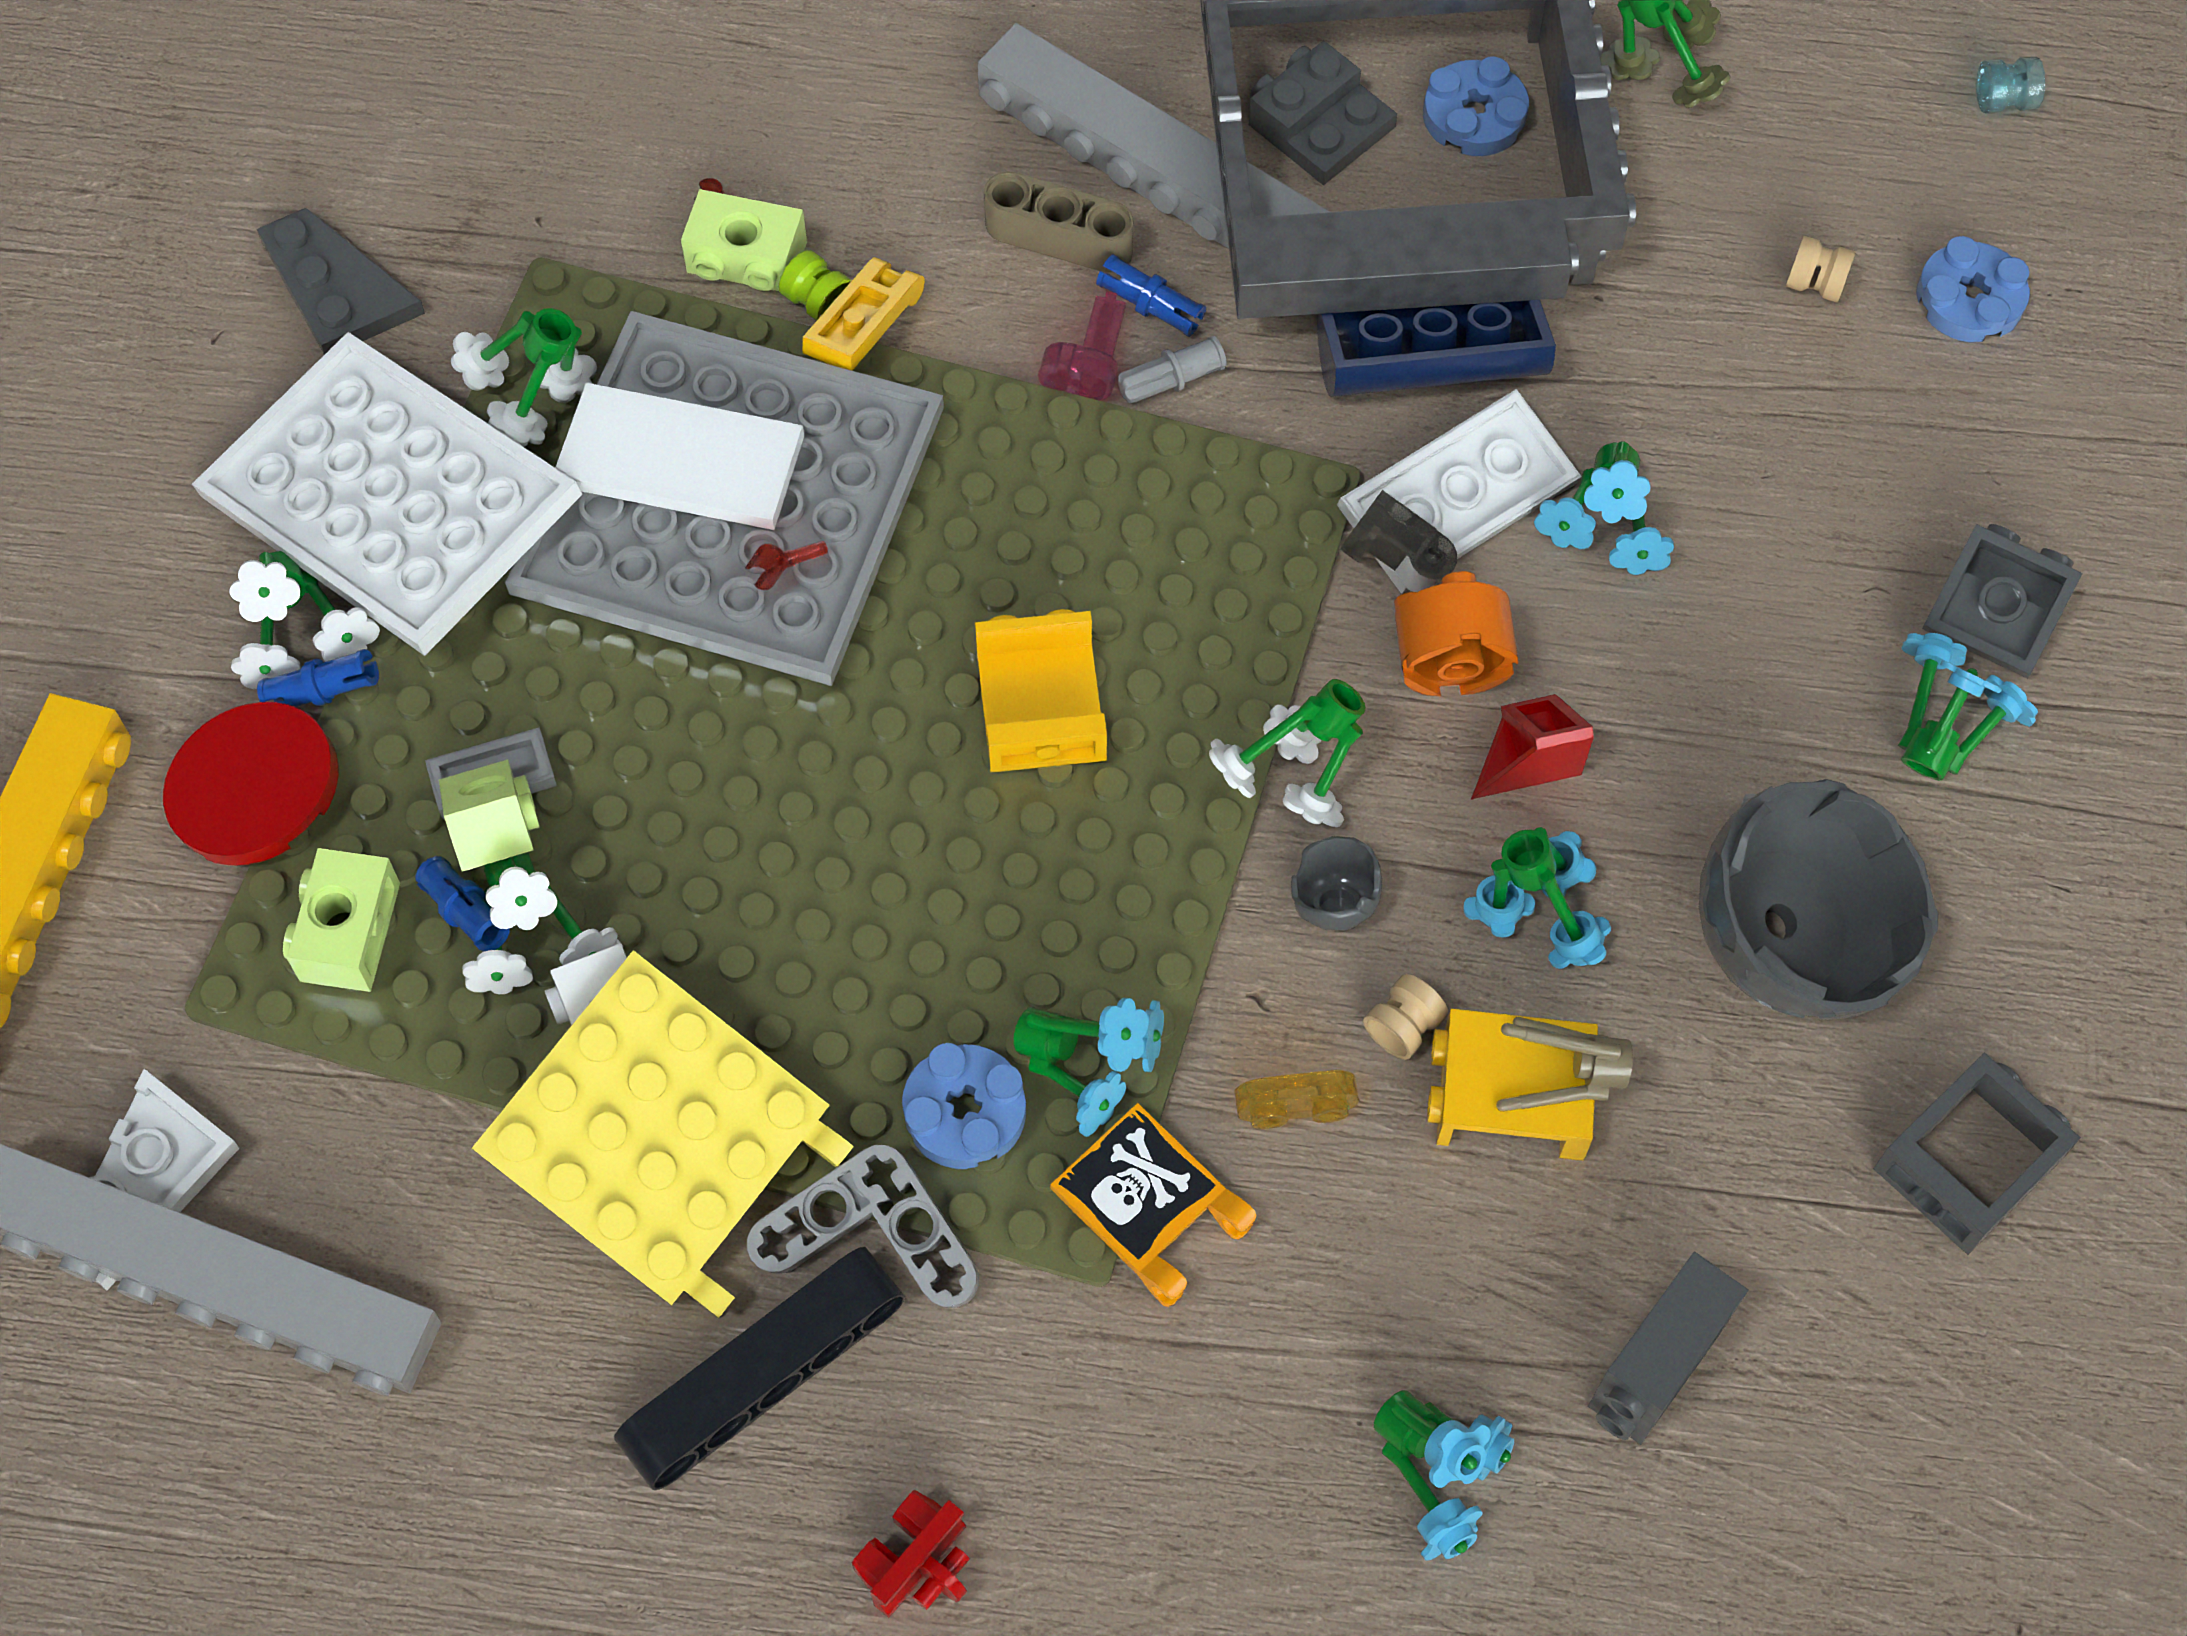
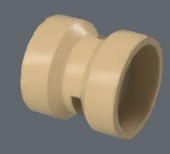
[1786,236,1856,303]
[1363,974,1449,1060]

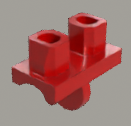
[852,1490,970,1618]

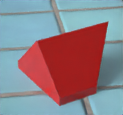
[1471,694,1594,800]

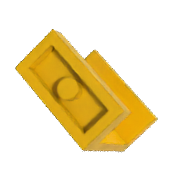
[975,609,1107,773]
[1427,1009,1598,1161]

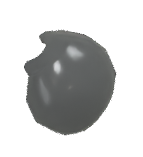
[1291,836,1382,931]

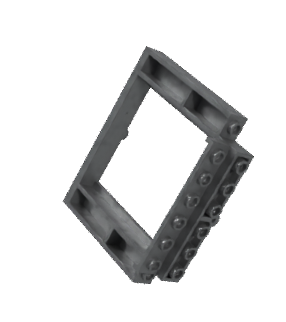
[1199,0,1636,319]

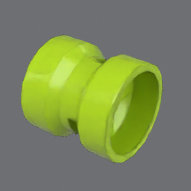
[778,250,852,321]

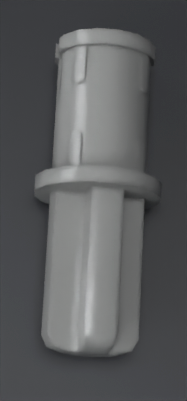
[1117,336,1227,403]

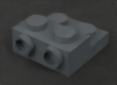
[1248,40,1397,185]
[1922,524,2083,679]

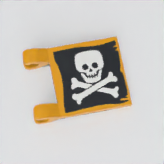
[1050,1103,1256,1307]

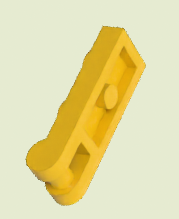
[802,257,925,371]

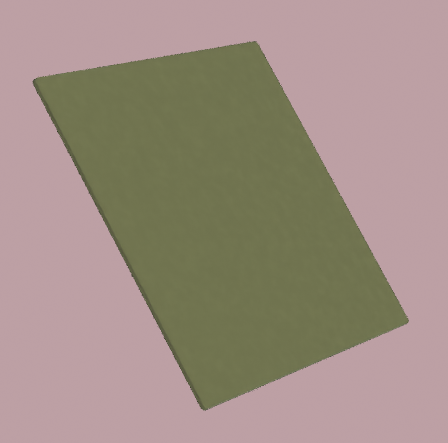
[185,258,1360,1287]

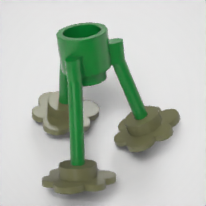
[1600,0,1731,108]

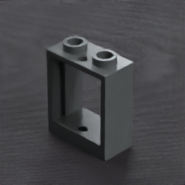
[1873,1053,2081,1255]
[1588,1251,1749,1445]

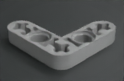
[747,1145,979,1308]

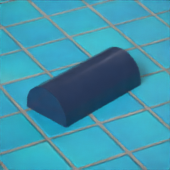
[1317,300,1556,397]

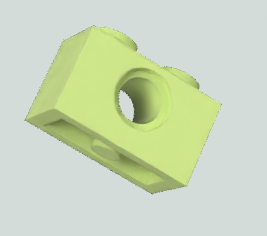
[681,189,807,291]
[439,759,540,872]
[283,848,400,992]

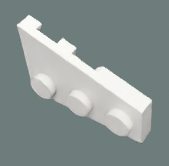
[89,1069,239,1290]

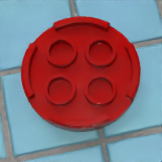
[163,702,339,865]

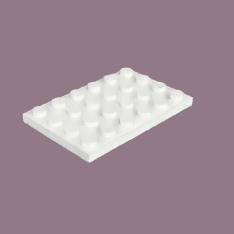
[192,332,582,656]

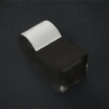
[1339,490,1457,592]

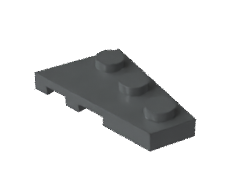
[257,208,425,355]

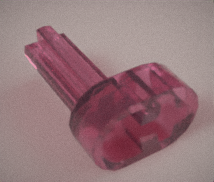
[1038,291,1127,401]

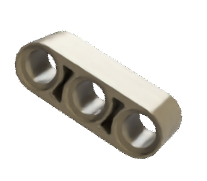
[984,171,1134,273]

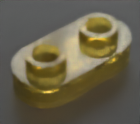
[1234,1070,1359,1130]

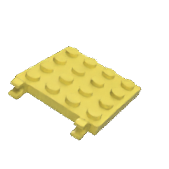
[472,950,854,1318]

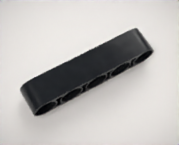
[614,1247,905,1491]

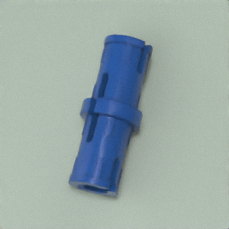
[1096,254,1206,337]
[257,649,379,707]
[415,856,510,952]

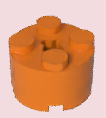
[1394,571,1518,696]

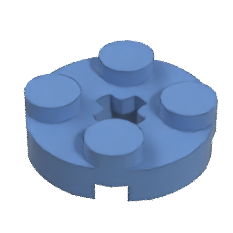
[1423,56,1529,156]
[1916,236,2030,342]
[902,1043,1026,1169]

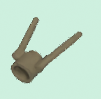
[1496,1017,1633,1111]

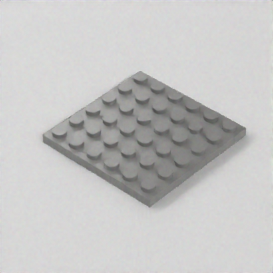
[505,311,944,686]

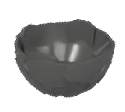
[1699,779,1938,1020]

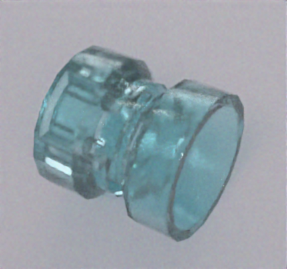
[1976,56,2045,113]

